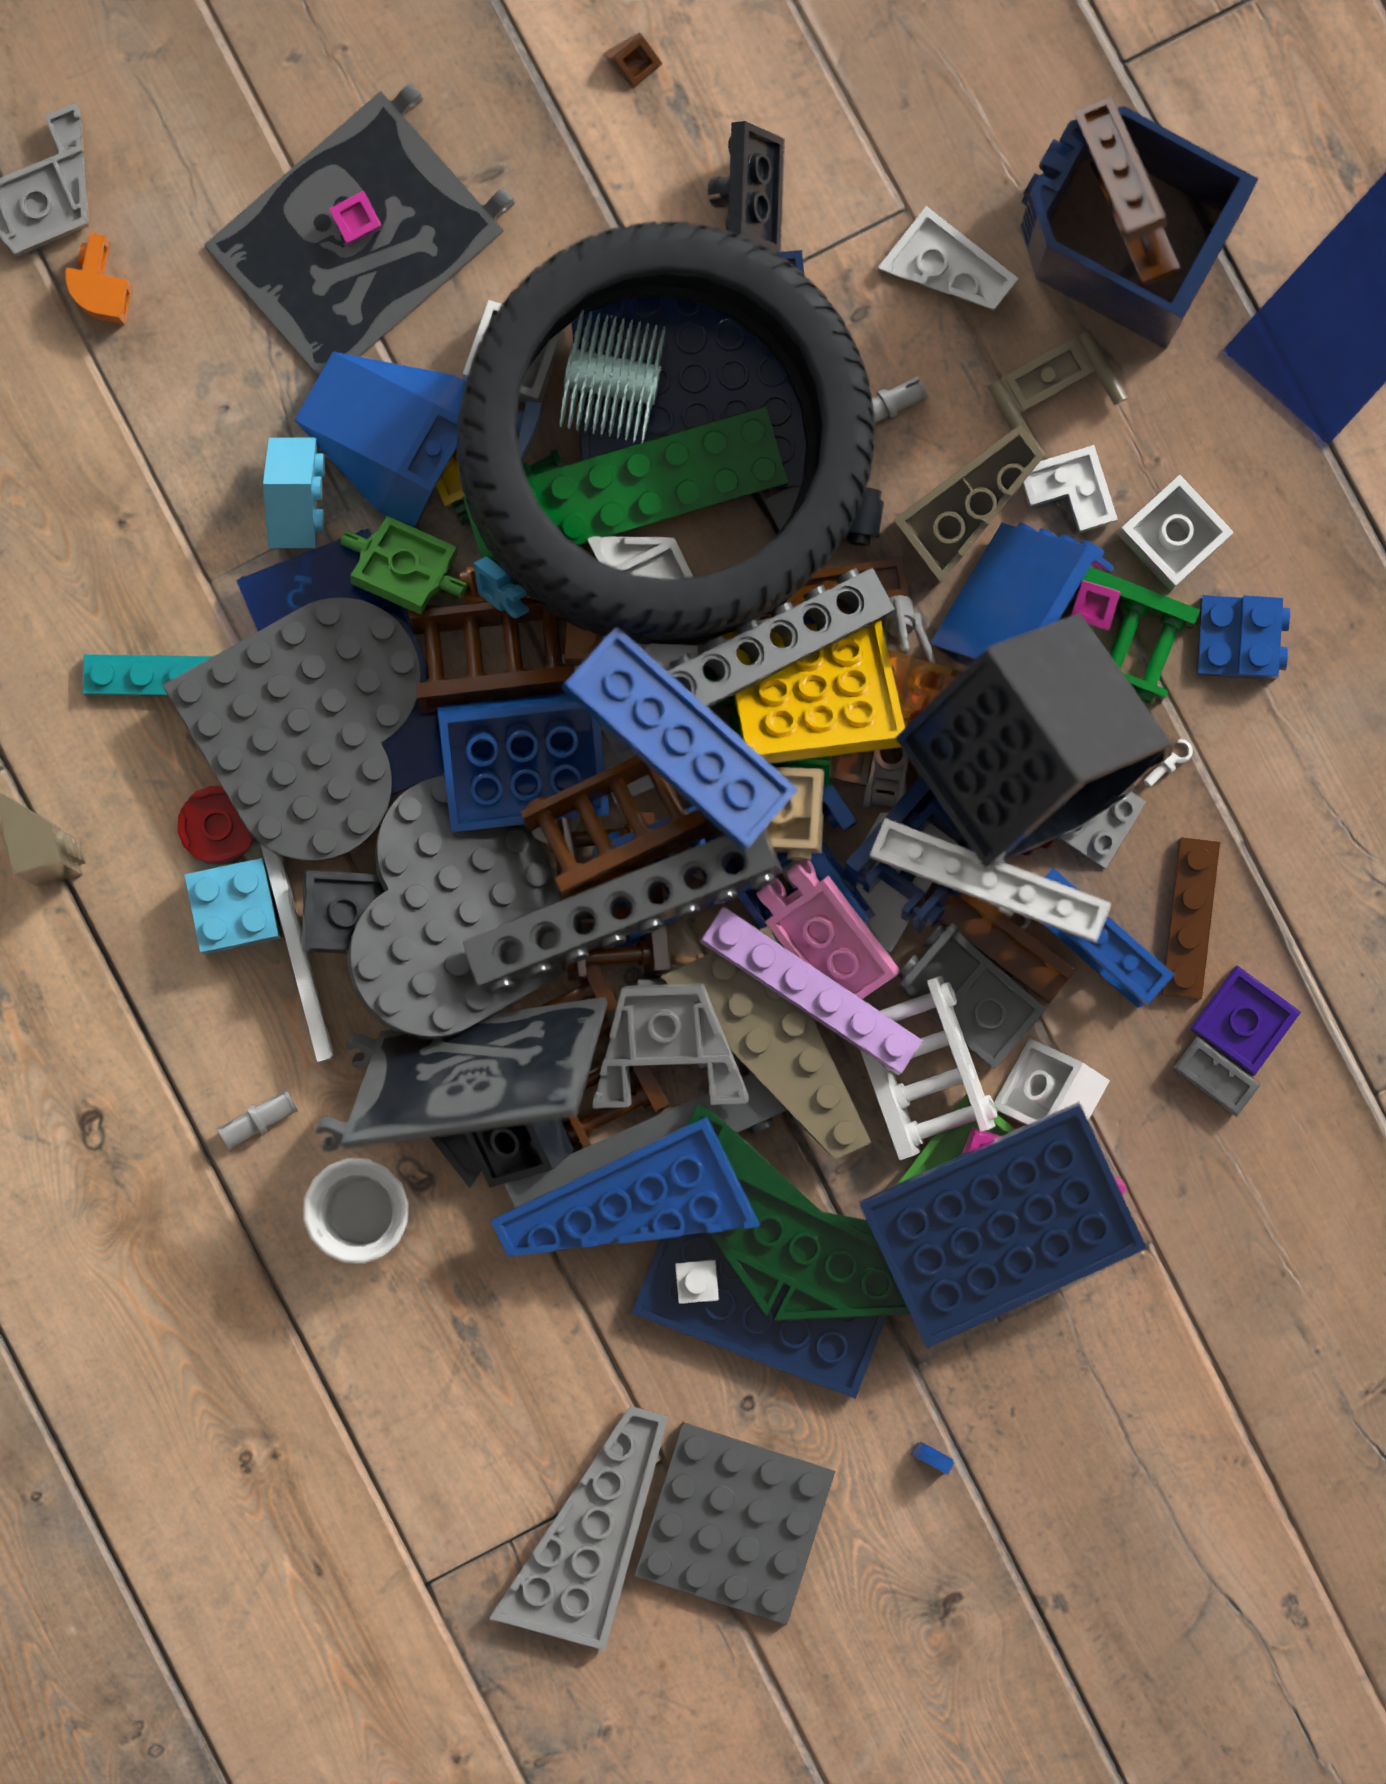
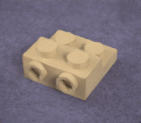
[766,767,824,861]

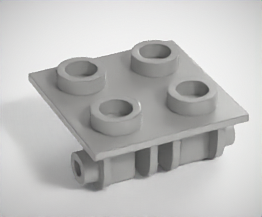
[1056,791,1146,869]

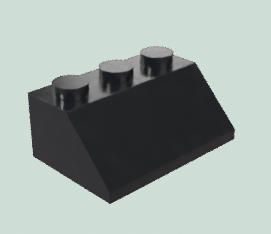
[464,1118,574,1188]

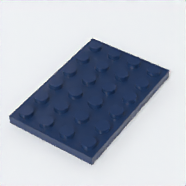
[859,1102,1147,1348]
[632,1232,887,1399]

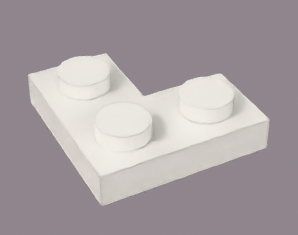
[1022,445,1118,533]

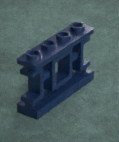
[843,776,974,933]

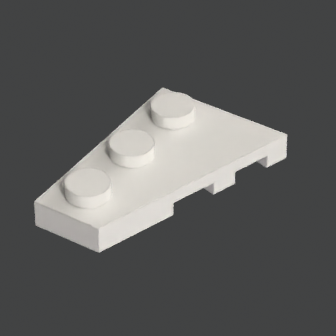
[878,206,1019,311]

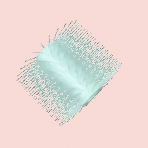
[560,310,665,444]

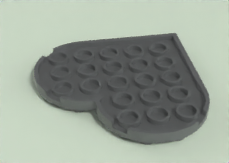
[163,597,420,863]
[347,776,600,1040]

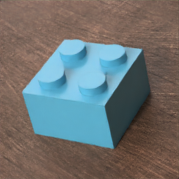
[184,858,283,955]

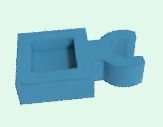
[474,556,529,618]

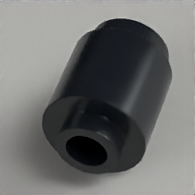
[846,487,884,546]

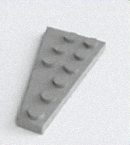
[489,1406,668,1650]

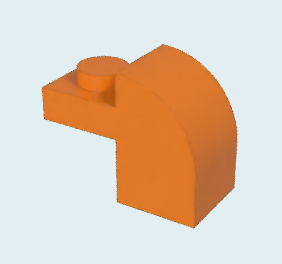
[66,232,133,326]

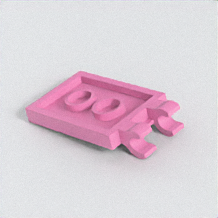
[756,861,901,999]

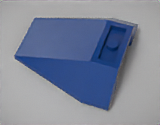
[295,352,466,528]

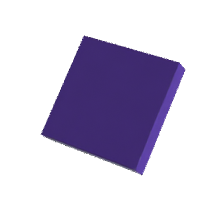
[1189,965,1301,1076]

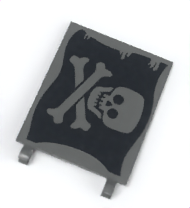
[204,83,515,376]
[315,997,608,1152]

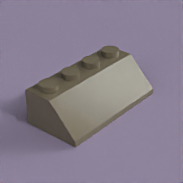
[0,793,86,886]

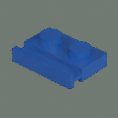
[822,782,858,832]

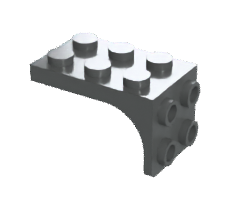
[897,923,1046,1070]

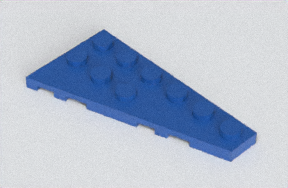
[490,1116,760,1257]

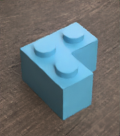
[263,438,325,548]

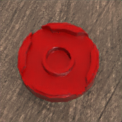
[177,786,254,865]

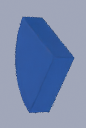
[911,1441,955,1475]

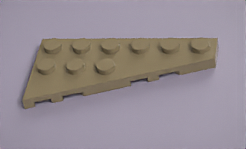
[660,926,872,1160]

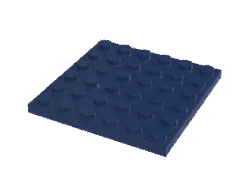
[572,250,807,491]

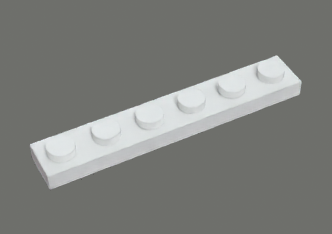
[870,819,1111,943]

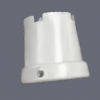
[303,1158,408,1264]

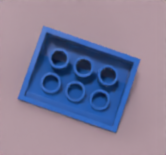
[437,692,610,832]

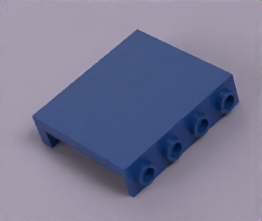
[930,522,1114,666]

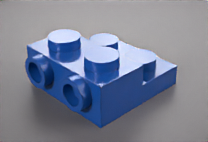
[1196,595,1290,680]

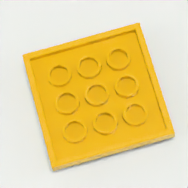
[723,620,905,763]

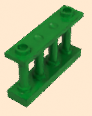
[1079,567,1200,704]

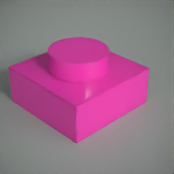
[329,191,383,246]
[1071,580,1121,630]

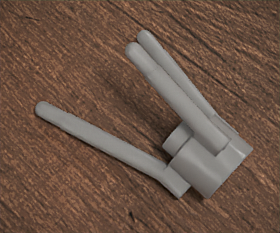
[881,595,937,668]

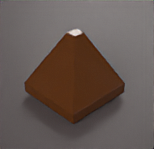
[604,32,663,88]

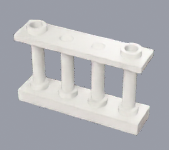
[860,976,997,1160]

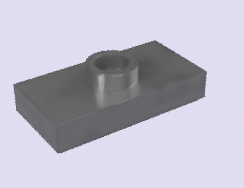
[1172,1037,1261,1117]

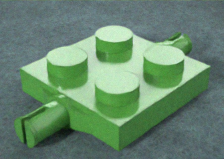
[340,516,468,615]

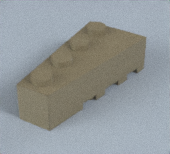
[894,423,1046,583]

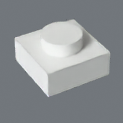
[676,1260,719,1304]

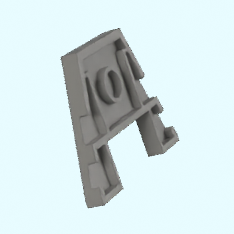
[0,102,89,257]
[593,983,749,1108]

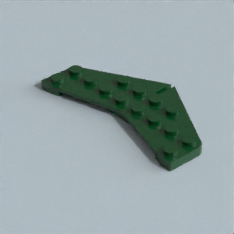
[687,1104,910,1320]

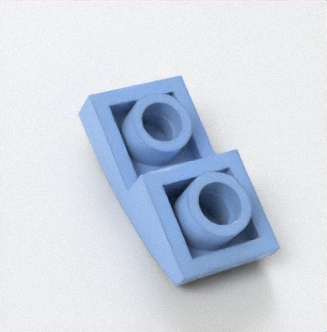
[516,400,543,463]

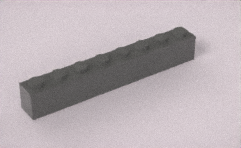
[504,1074,793,1208]

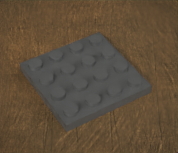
[635,1422,836,1625]

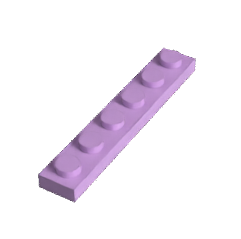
[699,907,922,1075]

